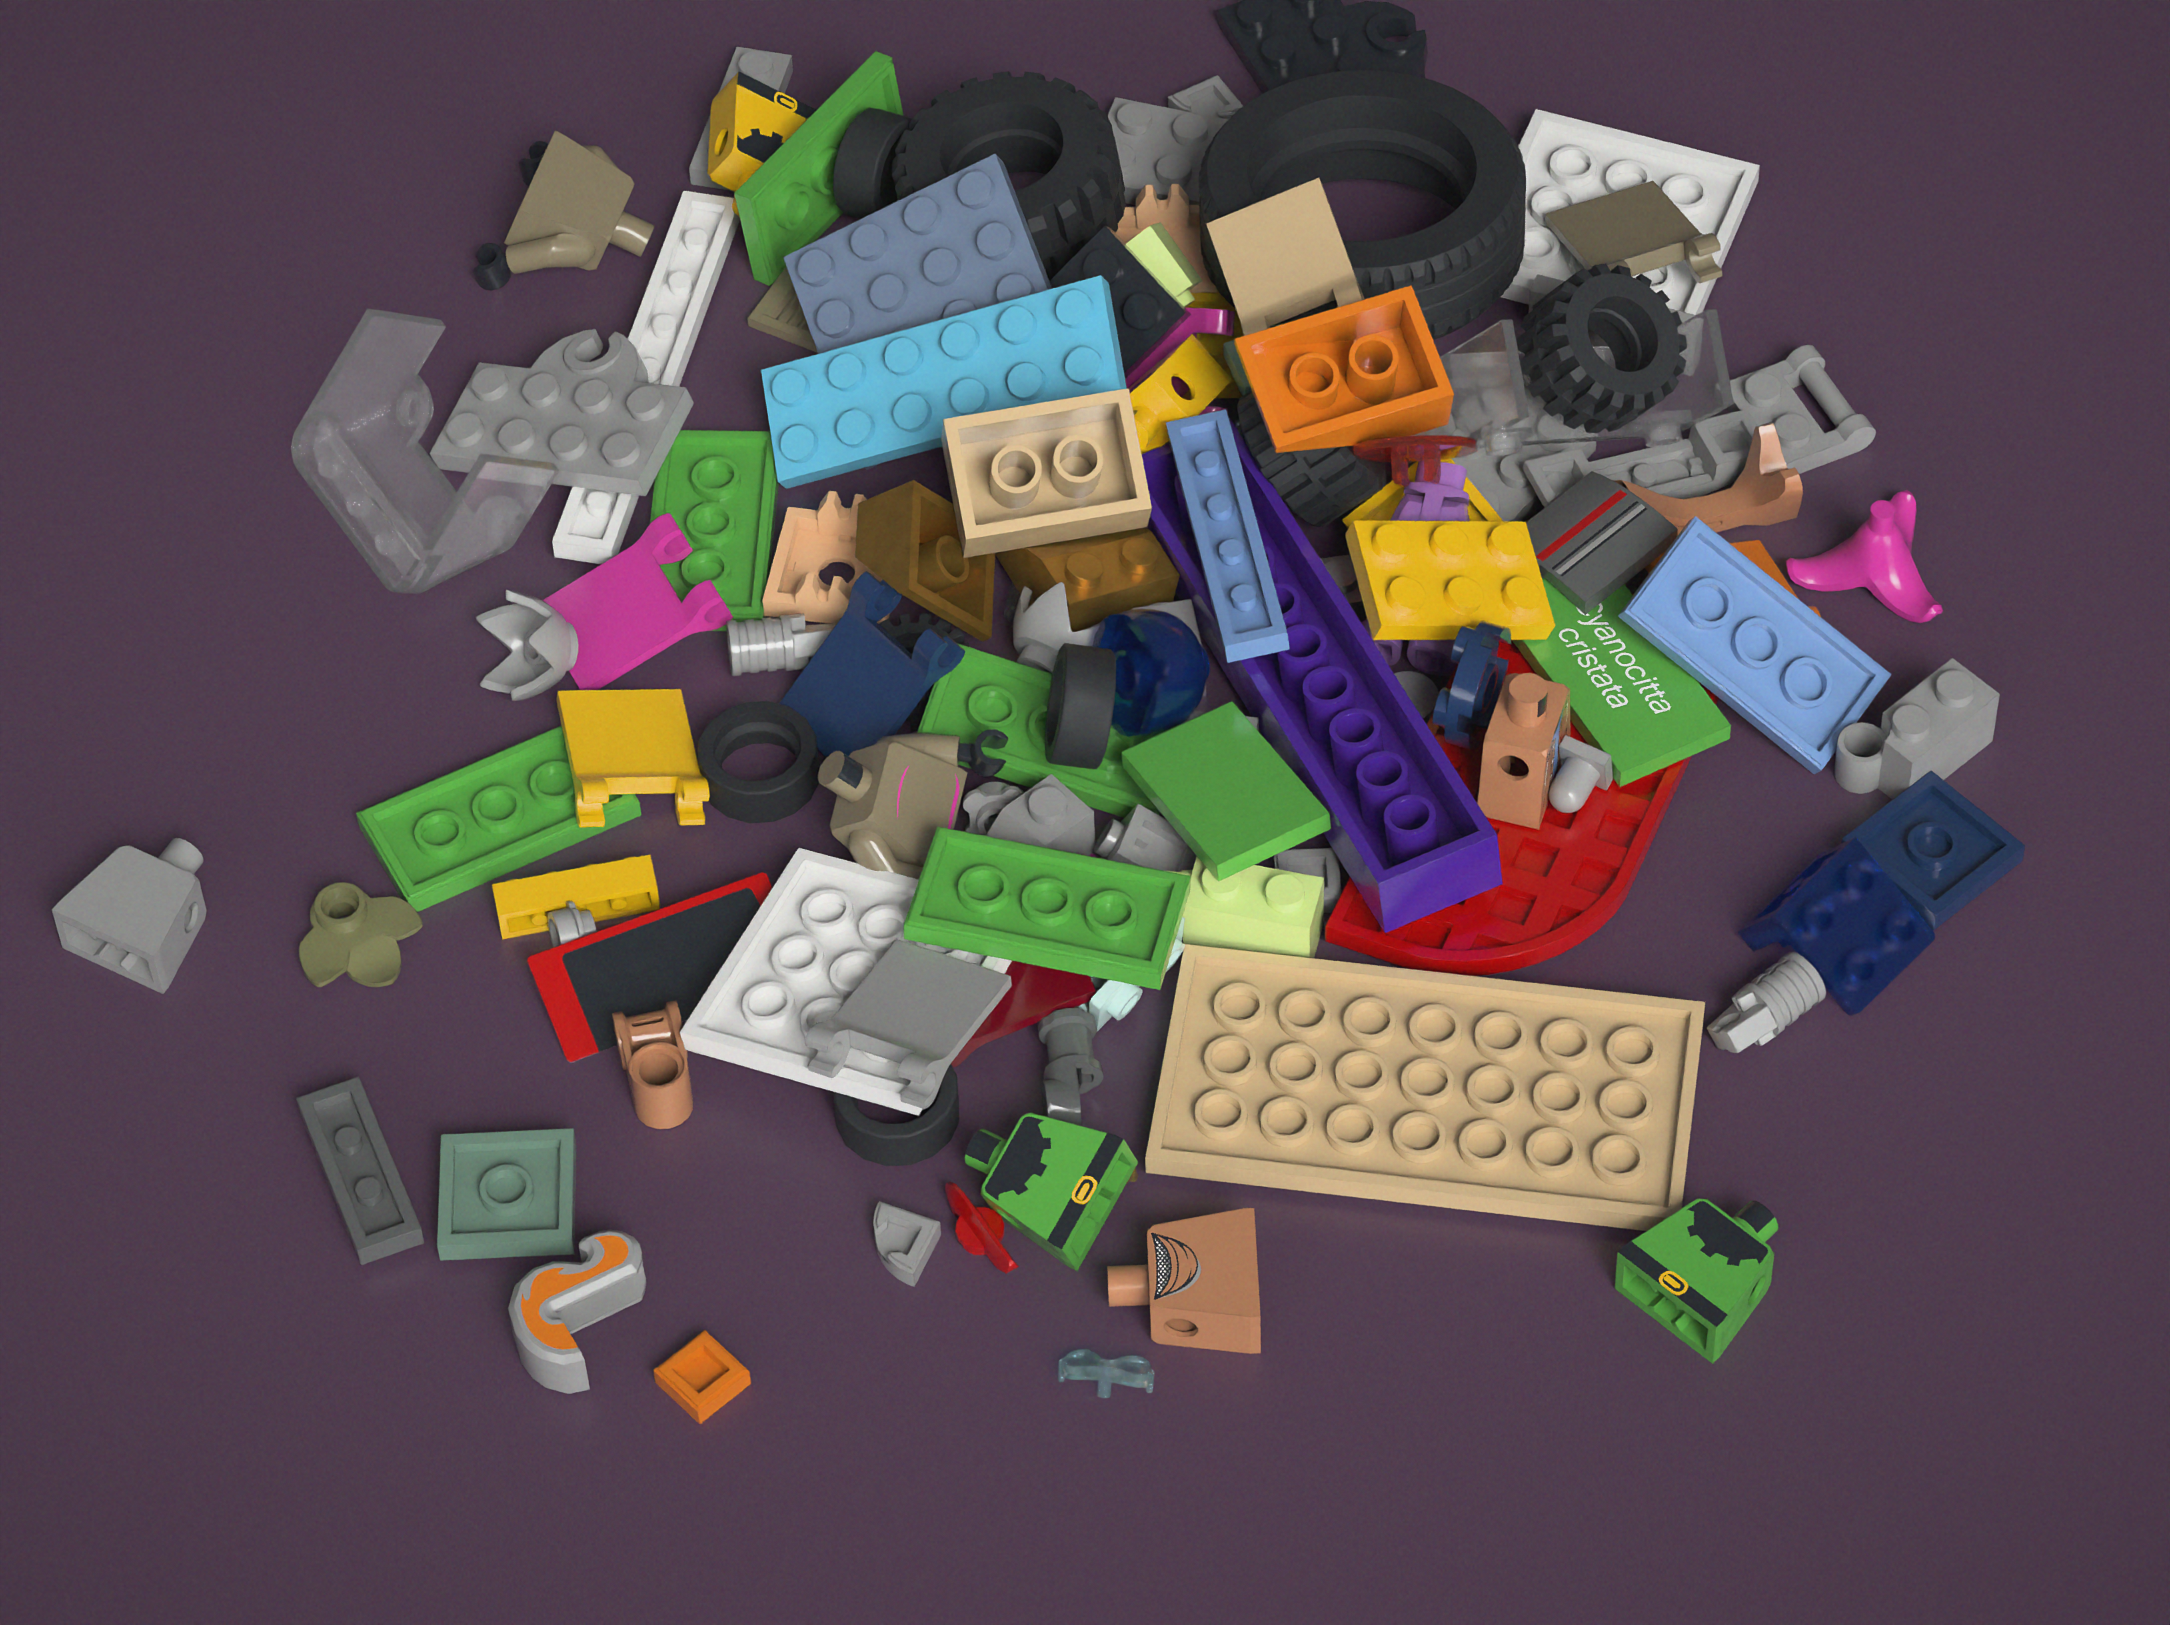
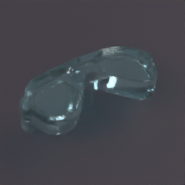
[1058,1349,1155,1398]

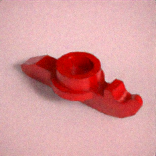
[945,1181,1019,1274]

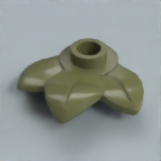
[299,882,423,987]

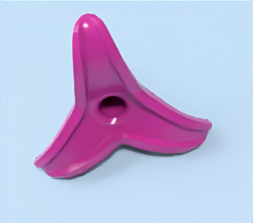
[1785,490,1943,623]

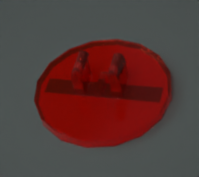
[1353,435,1478,487]

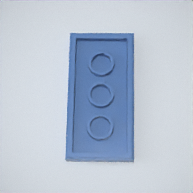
[1618,516,1891,774]

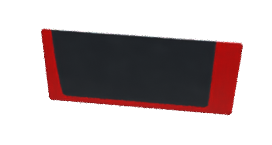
[527,872,772,1062]

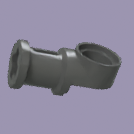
[1038,1008,1104,1126]

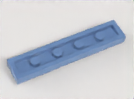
[1166,409,1290,663]

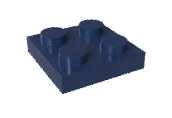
[1840,770,2025,931]

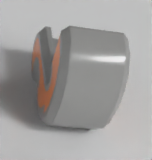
[508,1229,647,1394]

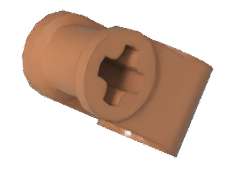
[612,1000,693,1129]

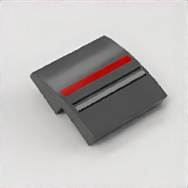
[1526,471,1678,615]

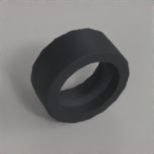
[833,108,912,219]
[1045,643,1116,769]
[698,701,819,823]
[834,1064,959,1166]

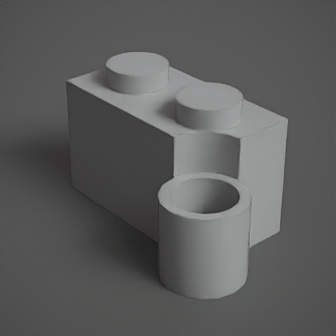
[1834,658,2000,800]

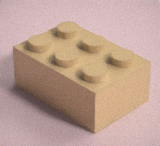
[941,388,1152,558]

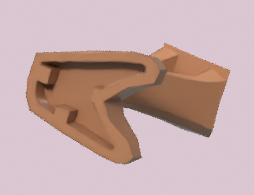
[1615,422,1803,535]

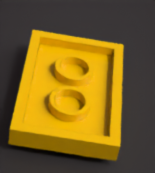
[1345,520,1555,640]

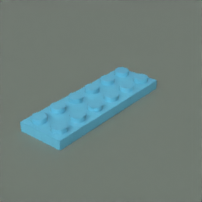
[761,275,1127,489]

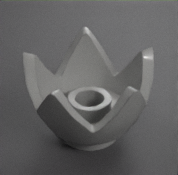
[1013,582,1119,674]
[476,590,578,701]

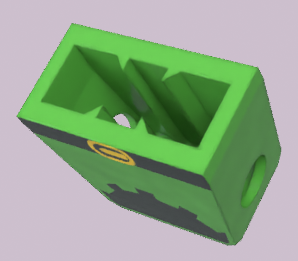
[965,1113,1138,1271]
[1615,1199,1778,1364]

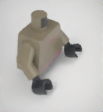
[473,130,655,291]
[818,729,1008,880]

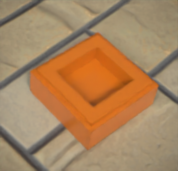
[653,1330,751,1424]

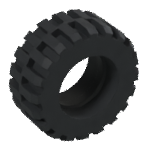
[892,71,1126,281]

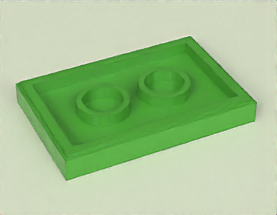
[1121,701,1331,882]

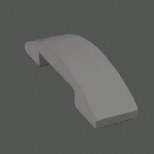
[1523,409,1757,508]

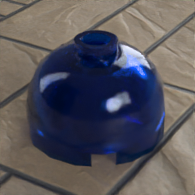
[1093,609,1210,737]

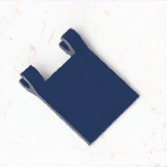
[779,571,965,758]

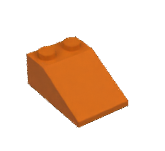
[1234,285,1454,453]

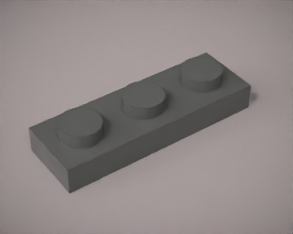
[296,1077,424,1265]

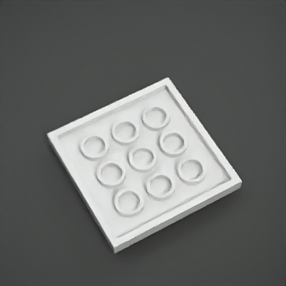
[1501,109,1760,316]
[680,848,1012,1116]

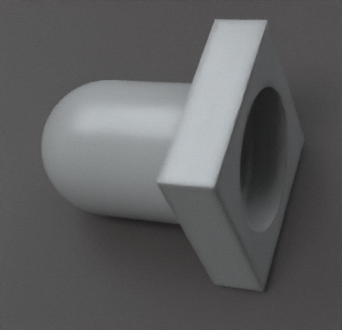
[1548,735,1613,813]

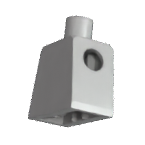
[52,838,207,994]

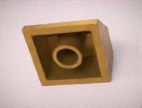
[855,480,995,642]

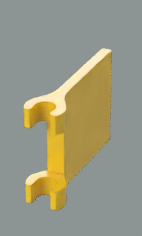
[556,689,710,827]

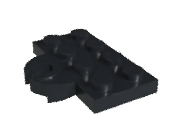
[1217,0,1428,94]

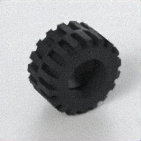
[1517,264,1687,434]
[1238,390,1387,527]

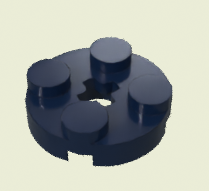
[1433,621,1511,750]

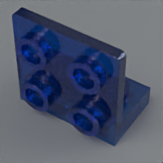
[1738,837,1935,1016]

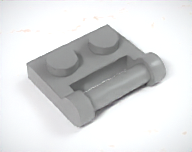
[1720,345,1876,474]

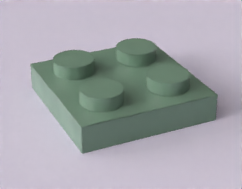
[437,1128,576,1261]

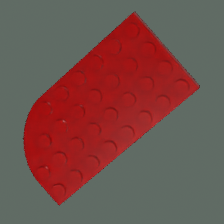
[1325,593,1719,976]

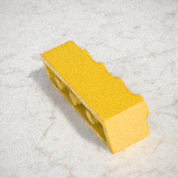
[492,855,660,940]

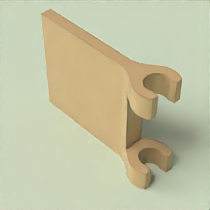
[1206,178,1365,336]

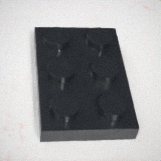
[1049,226,1191,379]

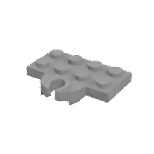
[430,329,694,496]

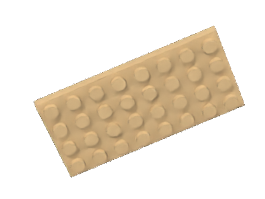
[1145,944,1705,1231]

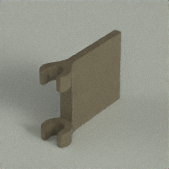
[1545,181,1722,283]

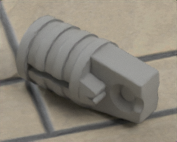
[726,614,836,676]
[1707,952,1826,1053]

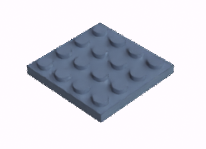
[783,154,1052,470]

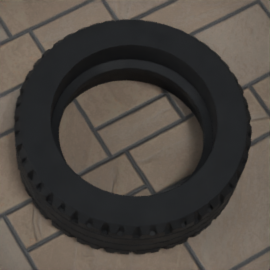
[1198,70,1526,340]

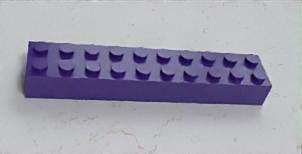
[1142,419,1503,933]

